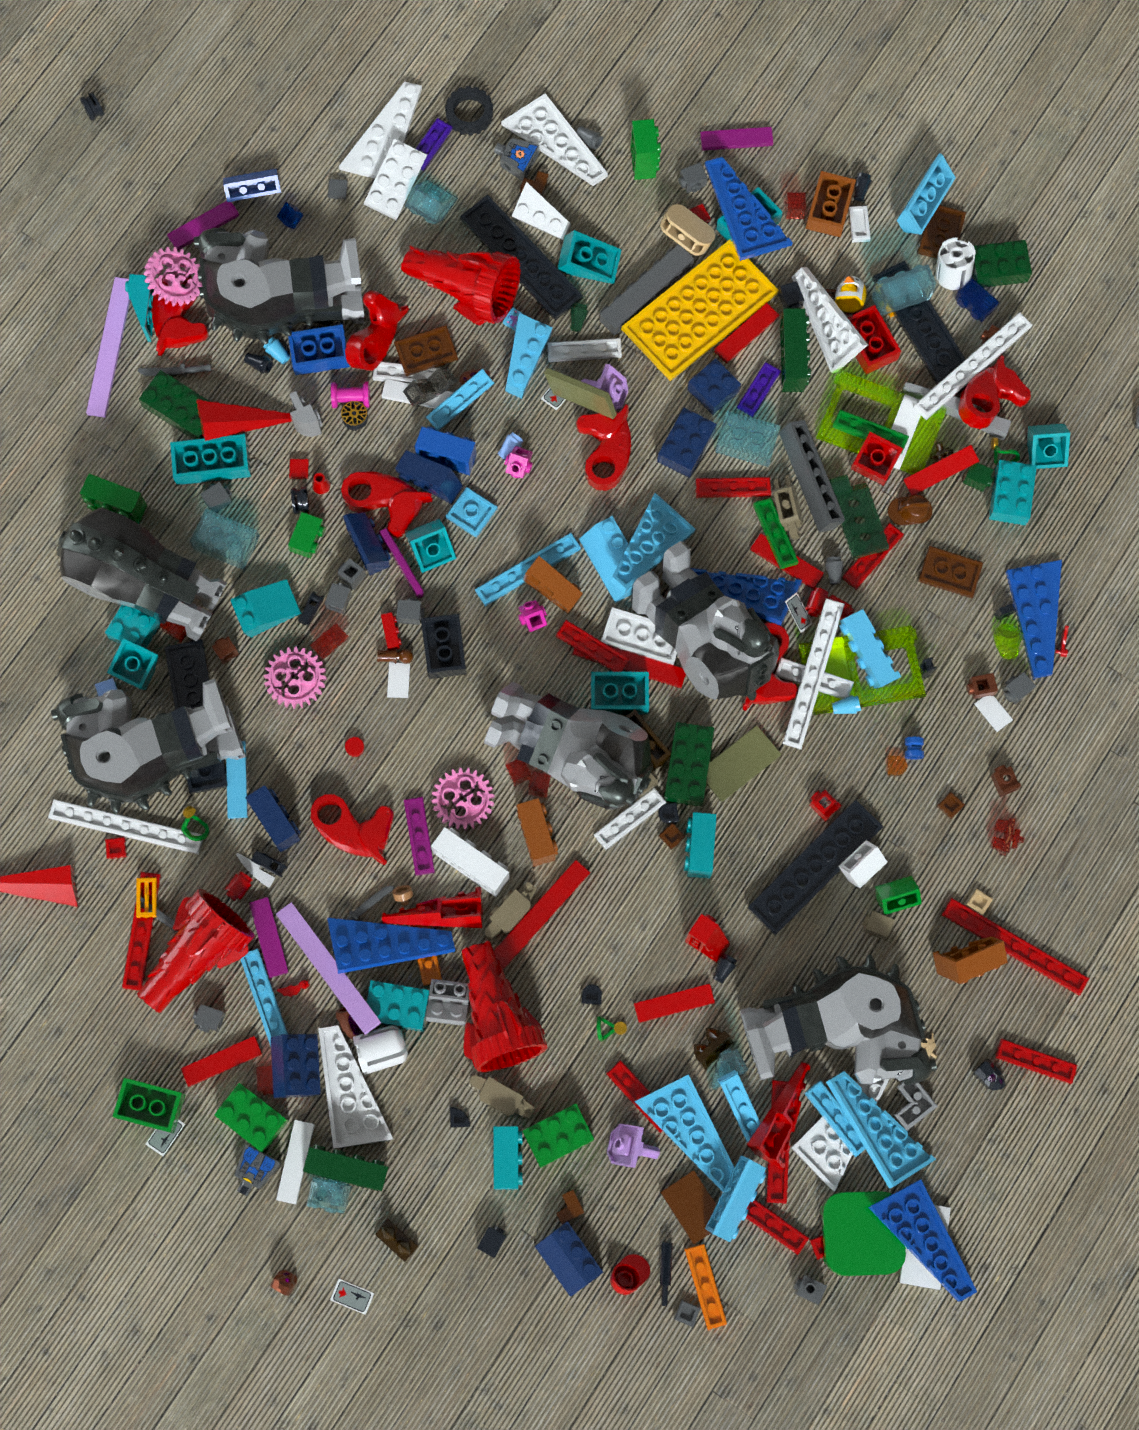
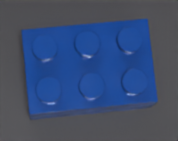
[288,324,350,376]
[415,427,477,476]

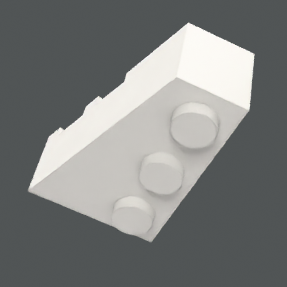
[512,182,571,241]

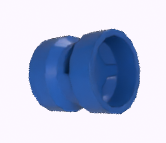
[905,737,924,760]

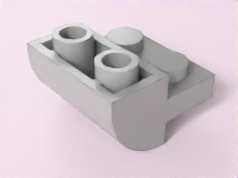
[289,391,323,437]
[426,979,469,1026]

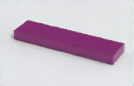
[700,127,773,151]
[167,201,239,251]
[380,528,424,599]
[404,797,435,876]
[249,897,289,978]

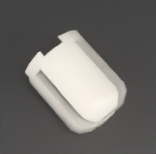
[935,238,976,290]
[353,1025,408,1075]

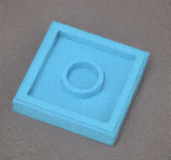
[446,487,498,538]

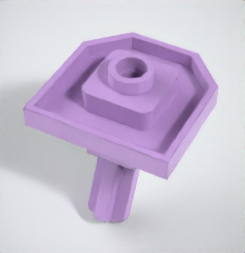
[581,364,628,410]
[607,1124,660,1168]

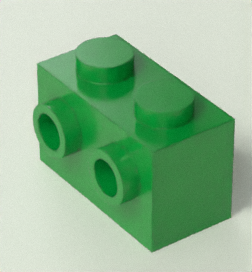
[288,512,326,559]
[875,876,922,915]

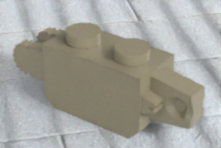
[773,474,804,540]
[485,882,537,940]
[470,1075,535,1119]

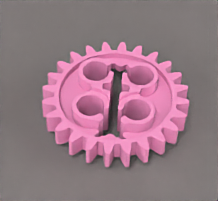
[144,247,202,306]
[264,647,327,709]
[432,768,494,831]

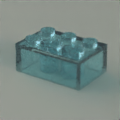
[872,264,937,316]
[715,411,780,467]
[189,509,260,570]

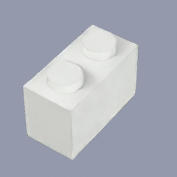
[839,840,887,888]

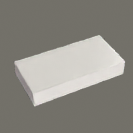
[848,206,871,243]

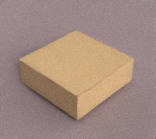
[965,888,993,916]

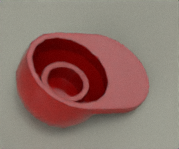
[610,1254,650,1295]

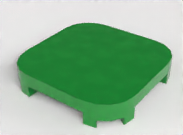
[820,1191,906,1276]

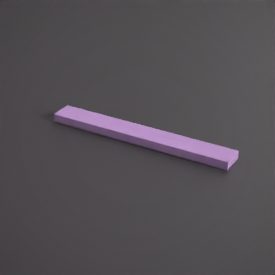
[86,277,130,418]
[276,902,381,1035]

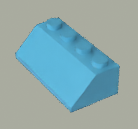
[897,153,956,235]
[579,516,633,603]
[705,1156,766,1242]

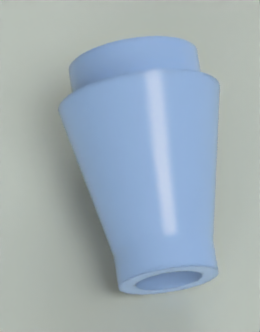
[497,432,523,460]

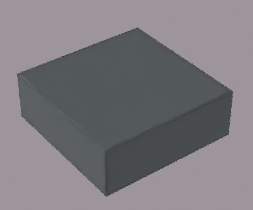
[328,179,348,200]
[674,1300,700,1327]

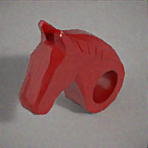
[152,272,209,356]
[345,290,409,371]
[958,355,1031,429]
[576,404,631,491]
[341,471,433,538]
[743,622,798,711]
[311,794,394,866]

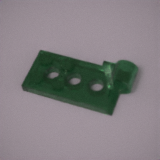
[829,474,889,560]

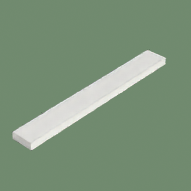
[913,312,1032,420]
[783,598,844,749]
[48,799,203,855]

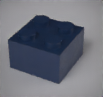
[687,358,741,415]

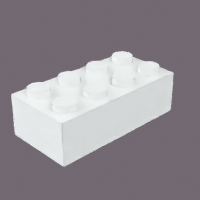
[431,828,510,897]

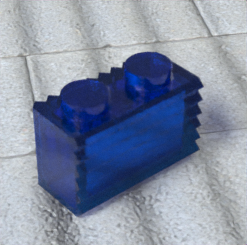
[955,278,999,322]

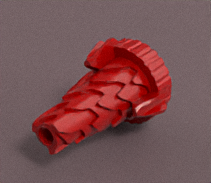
[401,245,521,326]
[137,889,255,1013]
[462,941,548,1072]

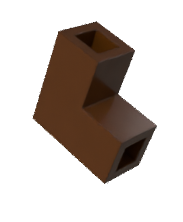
[520,171,549,197]
[556,1190,584,1224]

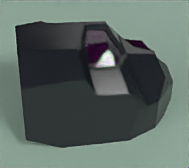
[972,1058,1005,1091]

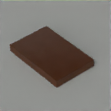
[917,205,966,259]
[394,325,458,376]
[918,546,983,598]
[660,1170,716,1245]

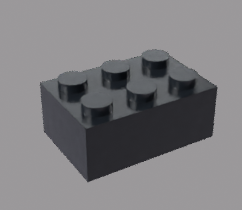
[421,614,467,679]

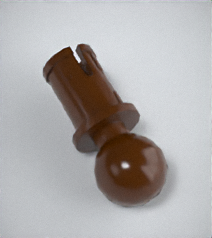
[377,649,414,664]

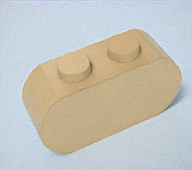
[660,204,715,255]

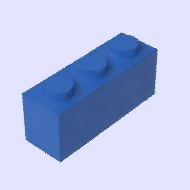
[223,168,281,202]

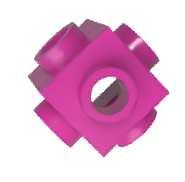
[505,446,533,479]
[518,600,547,632]

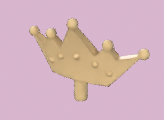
[921,1033,937,1058]

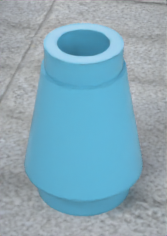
[263,337,290,364]
[832,695,861,714]

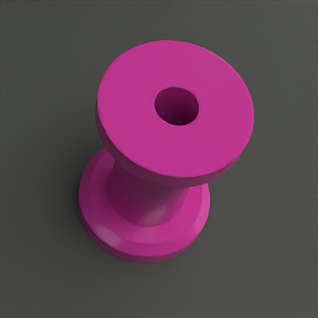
[331,381,370,408]

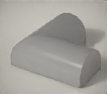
[893,1079,938,1131]

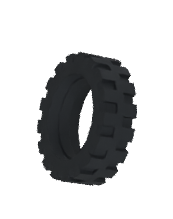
[445,86,493,136]

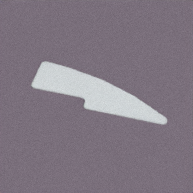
[236,853,275,888]

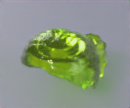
[993,624,1022,660]

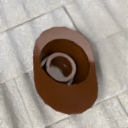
[888,495,933,525]

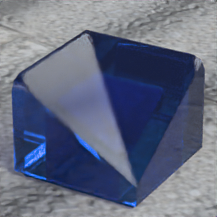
[277,202,304,229]

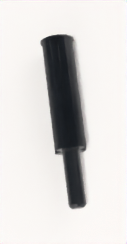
[660,1242,673,1306]

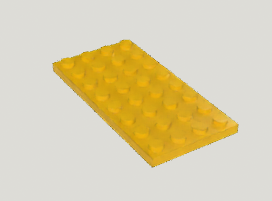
[621,240,779,381]

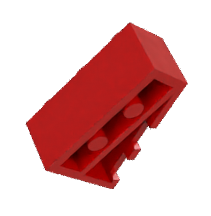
[685,914,730,963]

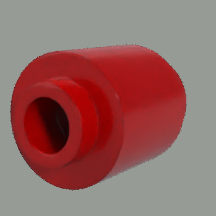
[805,588,829,617]
[225,871,253,901]

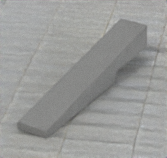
[902,382,1011,441]

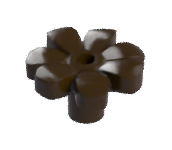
[930,441,954,460]

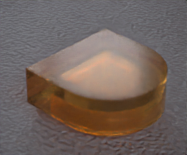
[887,756,907,776]

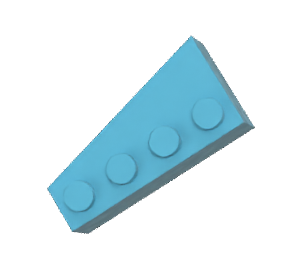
[505,313,553,399]
[839,609,901,689]

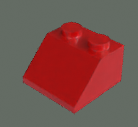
[851,432,903,486]

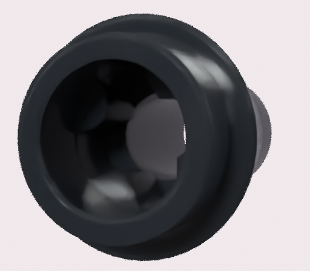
[853,173,872,201]
[244,353,273,374]
[713,953,737,984]

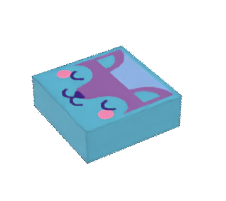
[503,308,526,331]

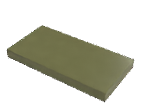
[544,368,617,419]
[707,726,782,802]

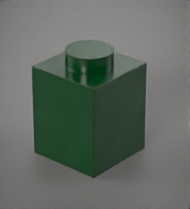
[963,463,994,492]

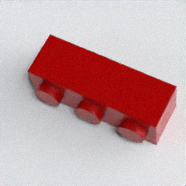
[381,612,402,651]

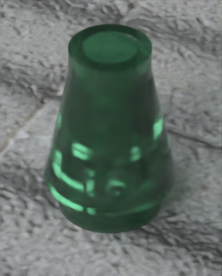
[570,303,589,332]

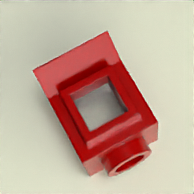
[809,790,842,822]

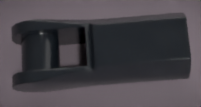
[297,591,324,626]
[918,657,937,679]
[251,850,288,878]

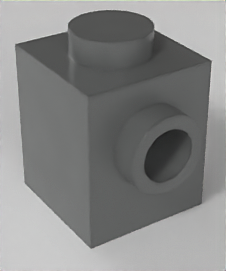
[678,162,708,193]
[201,482,232,514]
[337,558,366,590]
[325,583,352,614]
[396,598,425,625]
[1003,672,1036,705]
[193,1004,226,1033]
[793,1275,827,1305]

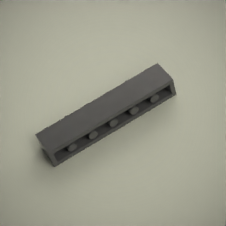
[600,244,694,336]
[779,420,845,533]

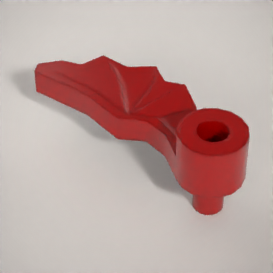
[1055,625,1069,657]
[277,980,310,997]

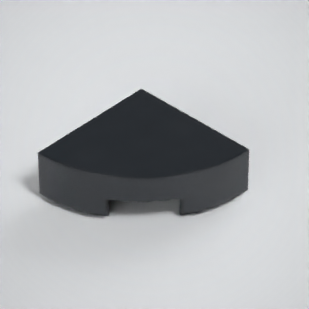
[450,1107,471,1128]

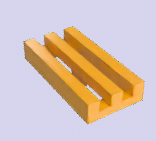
[136,878,157,918]

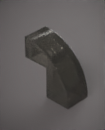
[403,367,457,406]

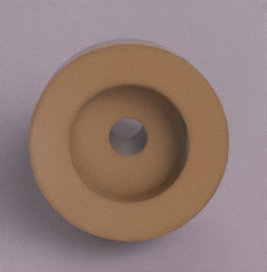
[392,885,413,906]

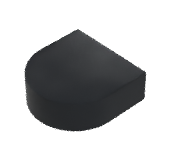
[994,604,1016,620]
[658,803,679,824]
[581,984,602,1006]

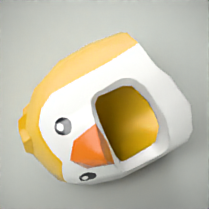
[835,276,866,313]

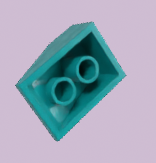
[557,230,622,284]
[125,274,154,342]
[230,579,302,638]

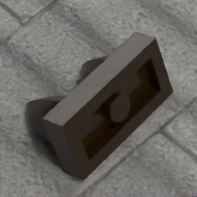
[694,1028,733,1070]
[375,1219,419,1262]

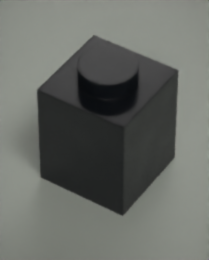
[778,281,804,309]
[477,1225,507,1259]

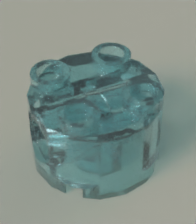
[306,1177,352,1214]

